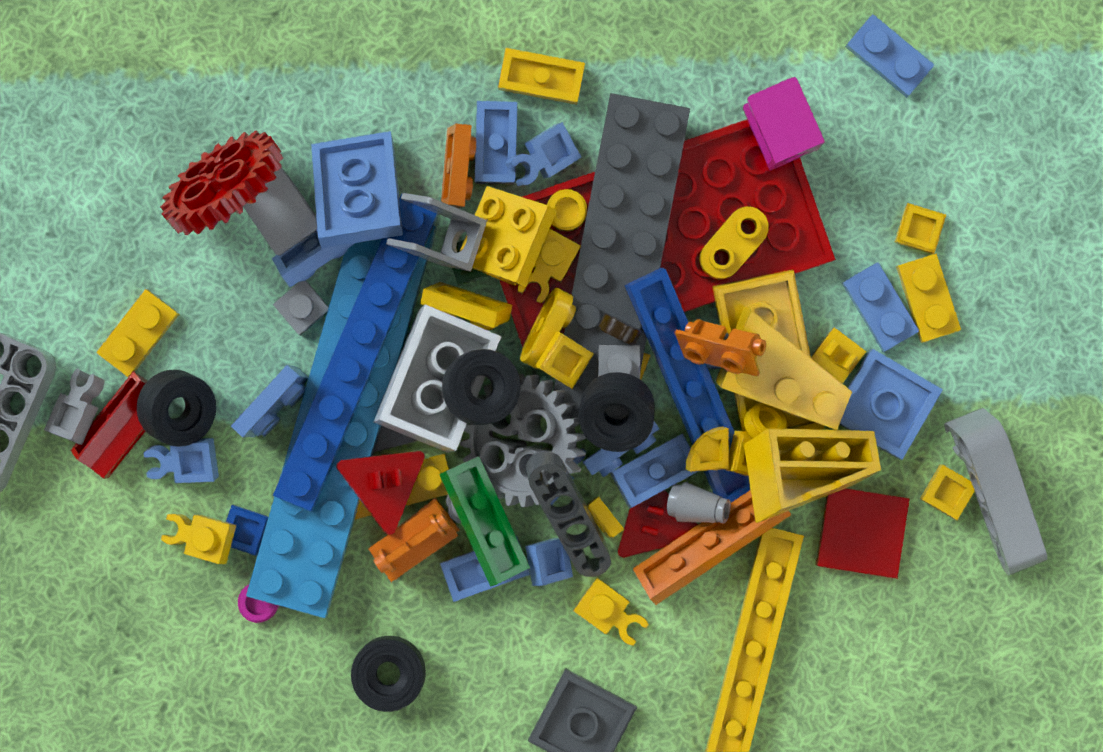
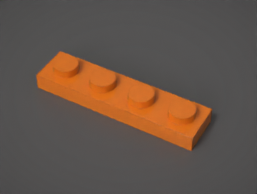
[633,490,792,605]

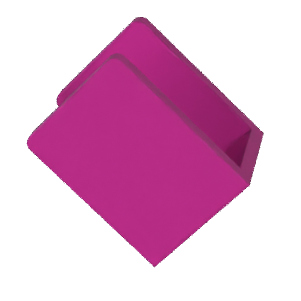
[743,77,825,171]

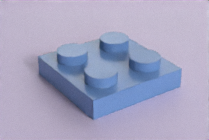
[839,349,943,460]
[231,365,309,438]

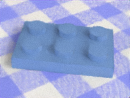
[311,131,403,248]

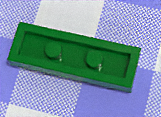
[439,456,530,587]

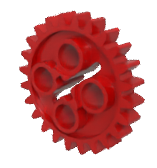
[160,130,284,236]

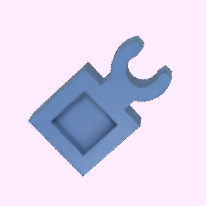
[505,122,582,186]
[143,438,219,483]

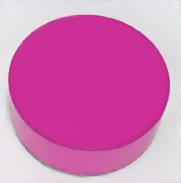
[238,585,279,623]

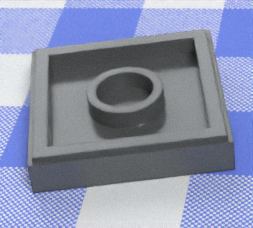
[528,668,637,752]

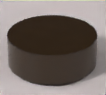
[599,313,642,345]

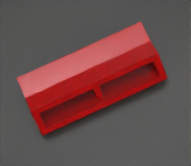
[70,371,147,479]

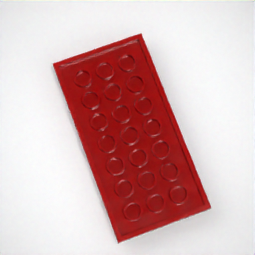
[500,119,836,366]

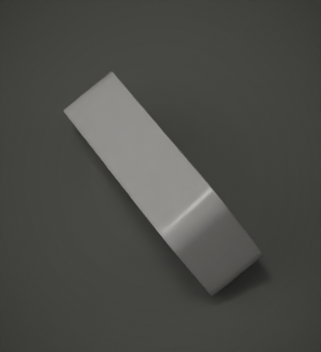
[0,333,56,492]
[944,408,1047,576]

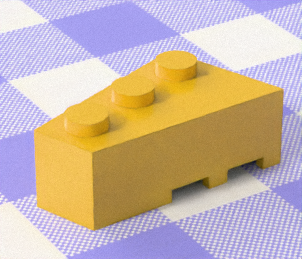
[715,305,852,430]
[744,428,881,523]

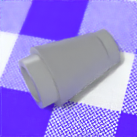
[667,482,731,523]

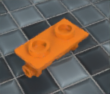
[675,319,766,377]
[368,502,459,582]

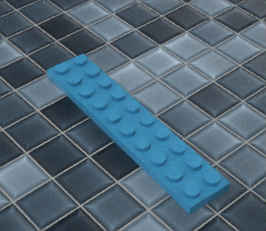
[246,226,437,618]

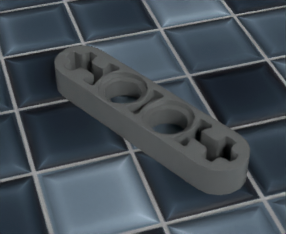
[526,451,611,577]

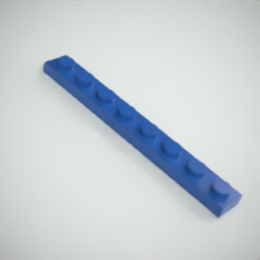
[273,193,439,512]

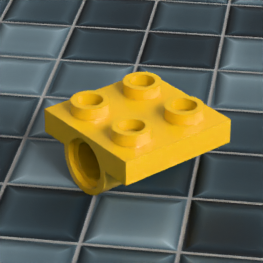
[460,186,557,287]

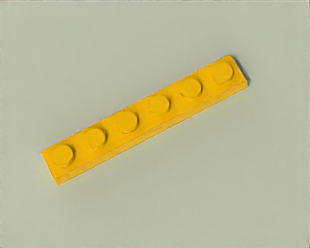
[705,528,804,752]

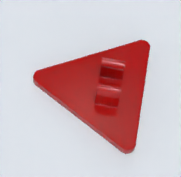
[336,451,425,535]
[618,490,698,558]

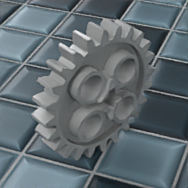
[460,374,586,507]

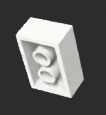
[374,304,501,453]

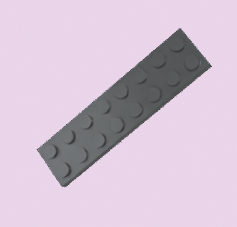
[553,93,690,419]

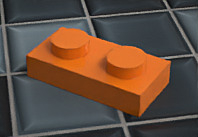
[441,123,476,209]

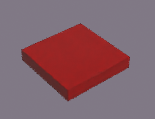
[816,488,910,579]

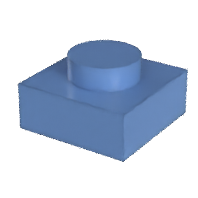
[525,538,573,586]

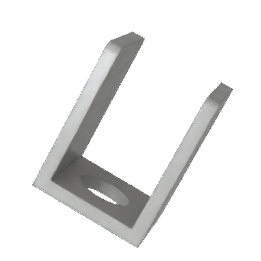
[243,168,317,255]
[386,193,487,271]

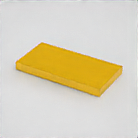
[712,270,824,433]

